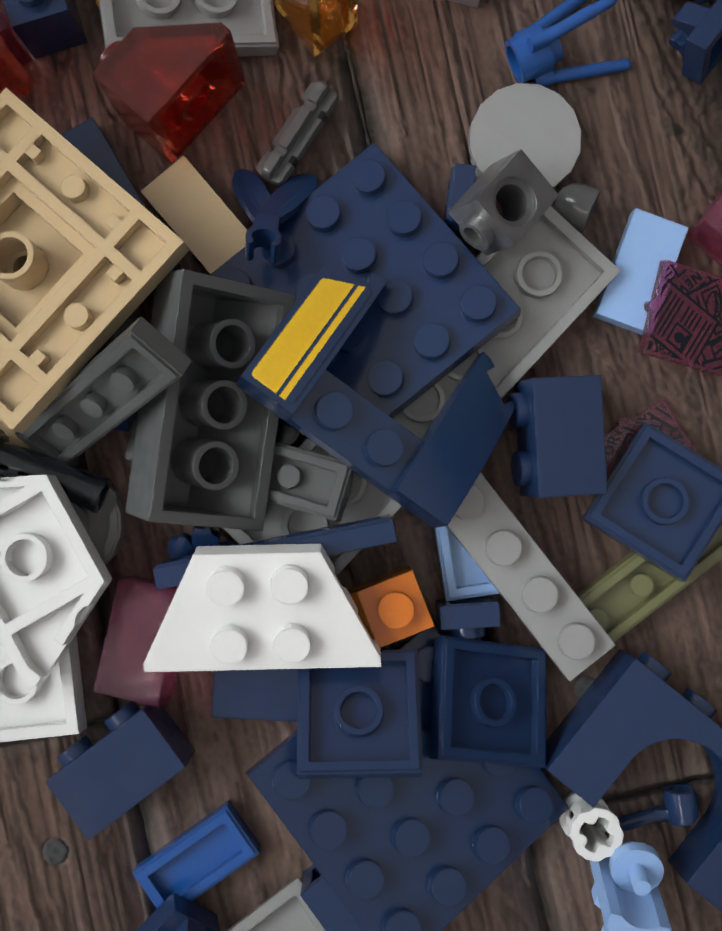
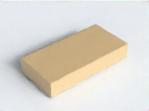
[140,155,247,274]

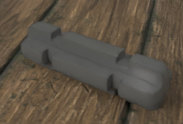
[257,81,339,186]

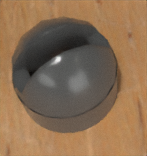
[554,183,601,234]

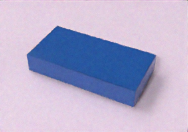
[132,800,261,908]

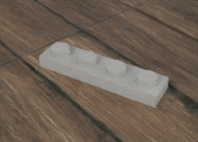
[447,473,616,681]

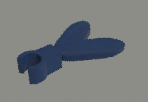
[232,169,318,264]

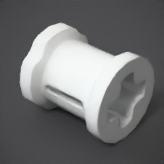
[559,792,624,862]

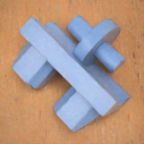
[589,841,672,931]

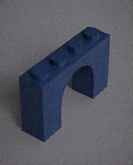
[546,649,722,912]

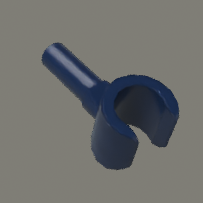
[617,783,698,832]

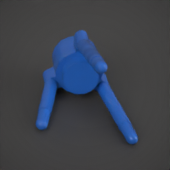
[505,0,632,87]

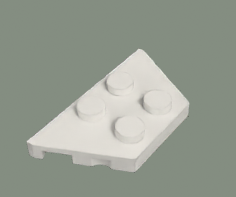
[0,475,112,691]
[143,544,381,672]

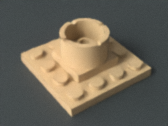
[0,88,190,434]

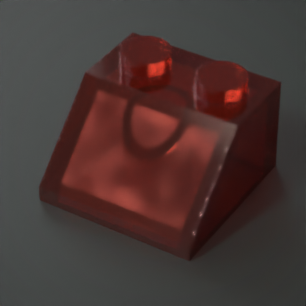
[92,22,245,165]

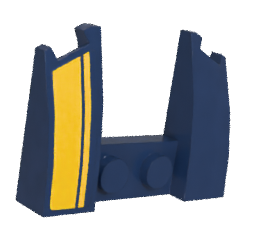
[236,263,516,528]

